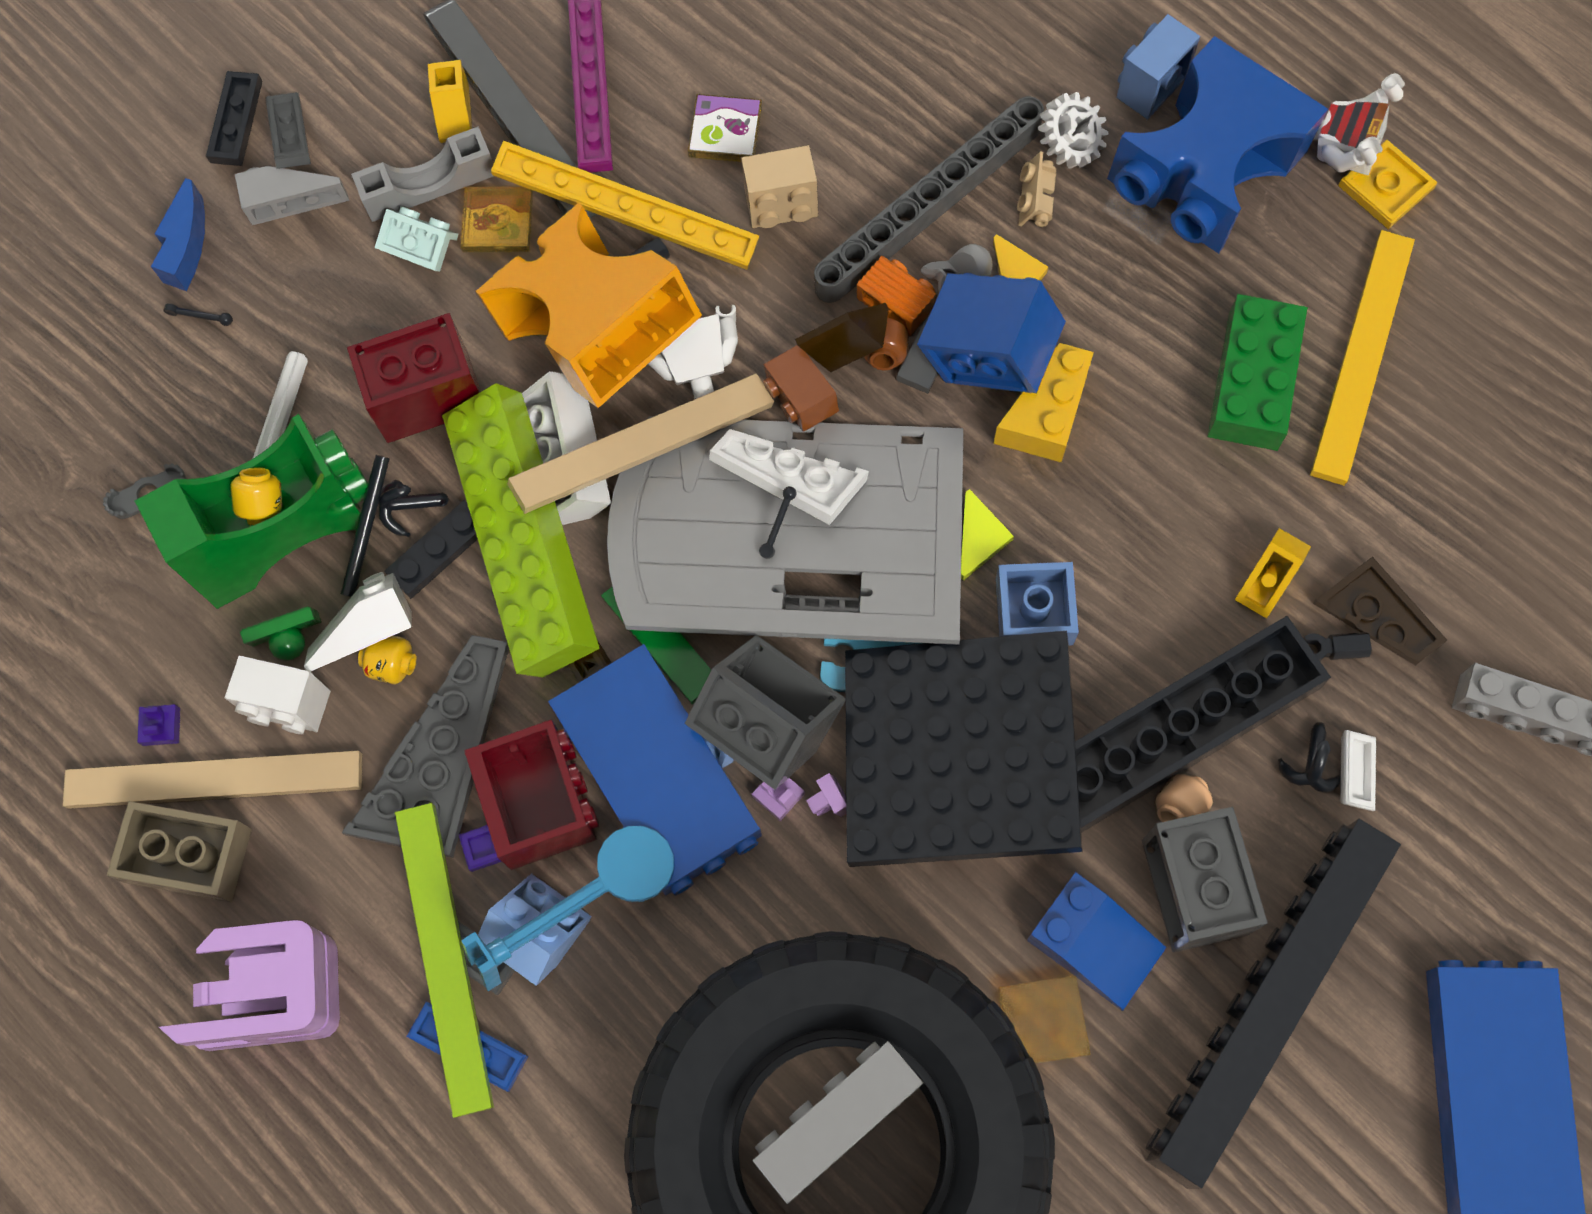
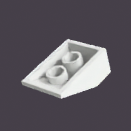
[304,572,412,672]

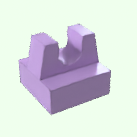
[806,773,846,817]
[752,778,805,821]

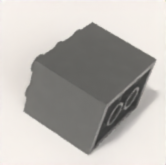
[684,635,846,790]
[1142,807,1268,953]

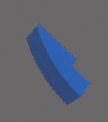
[151,178,205,291]

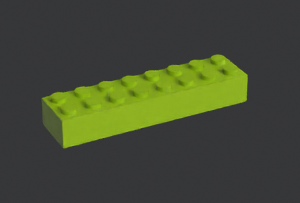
[442,383,600,678]

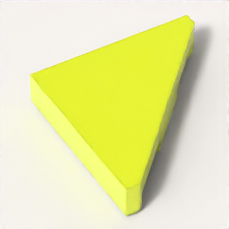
[961,489,1014,581]

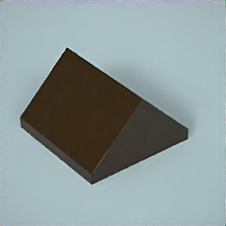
[795,303,889,372]

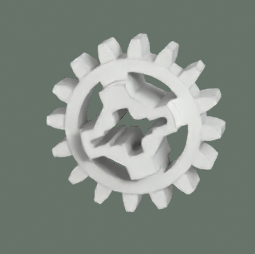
[1038,92,1108,169]

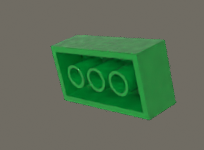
[1207,294,1308,451]

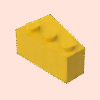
[994,343,1094,463]

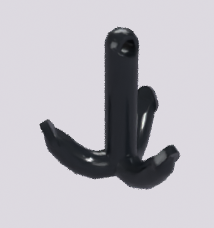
[378,480,449,537]
[1278,722,1341,793]

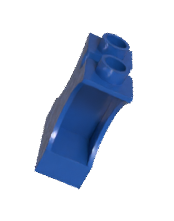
[1107,36,1328,254]

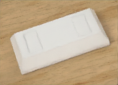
[1340,730,1376,811]

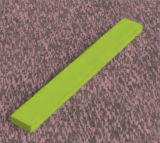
[395,803,494,1118]

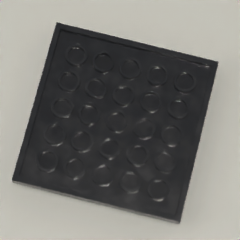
[845,630,1083,867]

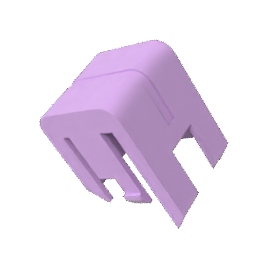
[159,920,340,1051]

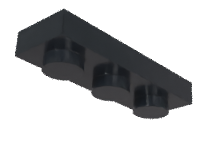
[206,71,263,166]
[384,500,478,599]

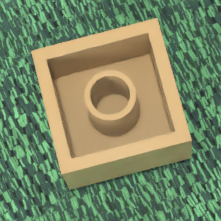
[741,145,818,228]

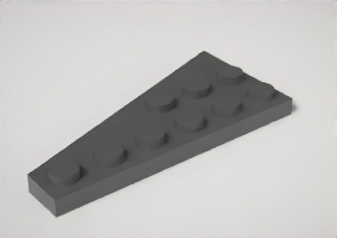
[342,635,509,858]

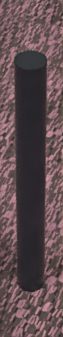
[340,455,390,597]

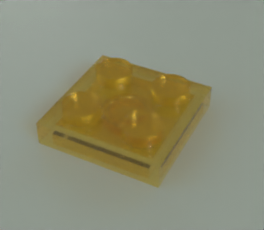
[998,976,1091,1064]

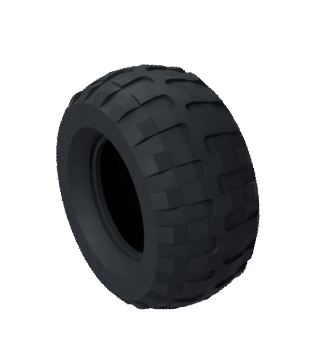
[624,931,1055,1214]

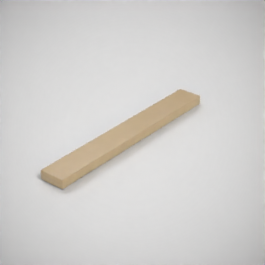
[507,373,774,514]
[63,751,362,809]

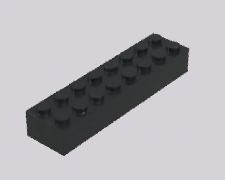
[1075,616,1331,833]

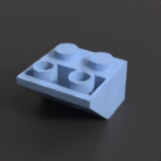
[478,873,592,986]

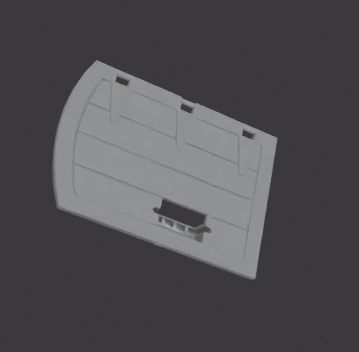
[607,416,963,645]

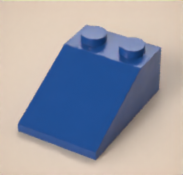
[1027,872,1167,1011]

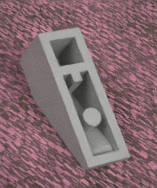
[235,166,350,225]

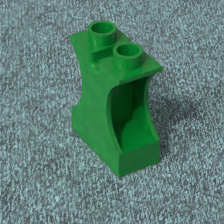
[135,414,368,609]

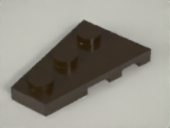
[1313,556,1447,666]

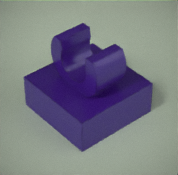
[137,704,180,746]

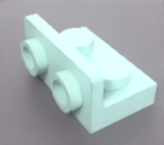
[375,206,459,272]

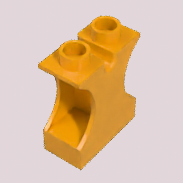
[475,203,702,408]

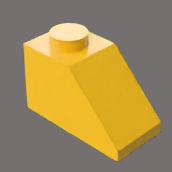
[1235,528,1311,619]

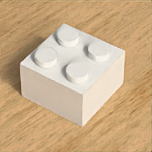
[224,656,331,734]

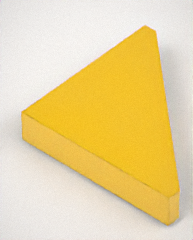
[993,234,1048,280]

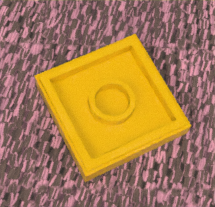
[1338,140,1438,229]

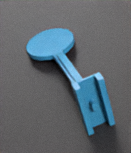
[461,826,674,991]

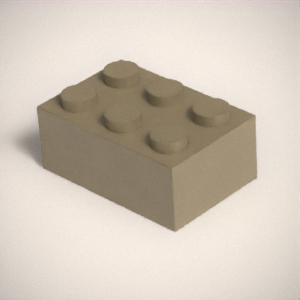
[106,801,252,902]

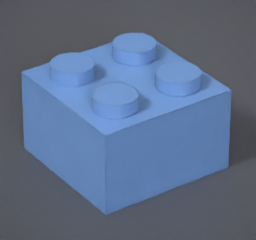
[1116,14,1200,120]
[995,562,1079,646]

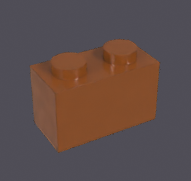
[763,345,839,432]

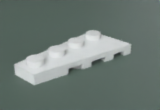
[709,429,869,525]

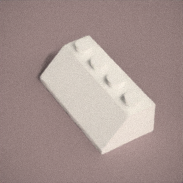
[522,371,611,525]

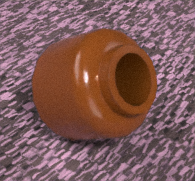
[864,318,909,371]

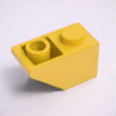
[428,60,472,143]

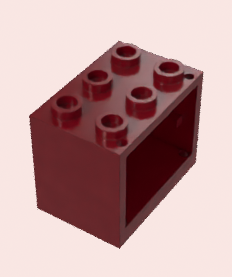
[347,313,481,443]
[464,719,599,870]

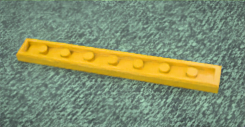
[491,140,759,270]
[1310,230,1415,486]

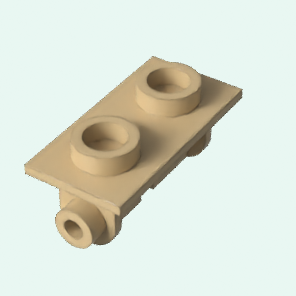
[1017,151,1056,227]

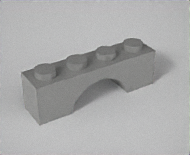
[351,126,493,222]

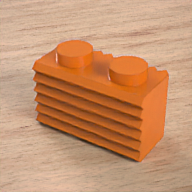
[857,256,937,336]

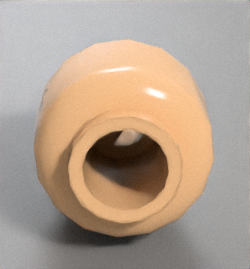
[1155,774,1213,822]

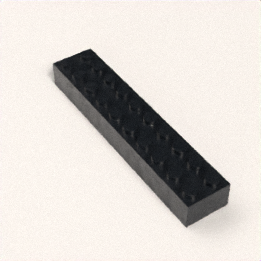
[1145,818,1401,1189]

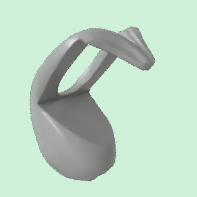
[920,244,993,293]

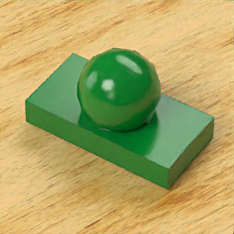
[240,606,322,661]

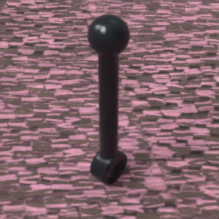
[163,303,233,326]
[759,486,797,559]

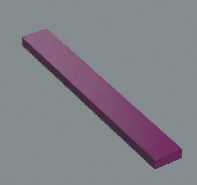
[568,0,613,173]

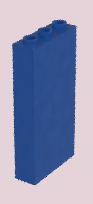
[548,644,762,896]
[1426,960,1586,1214]

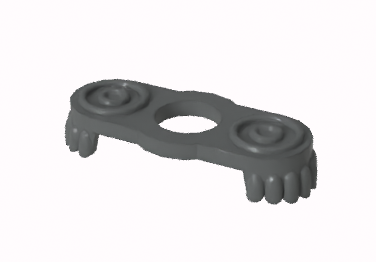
[103,463,187,519]

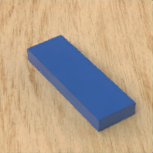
[406,1001,528,1092]

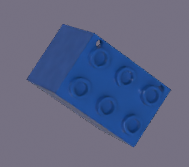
[917,273,1066,393]

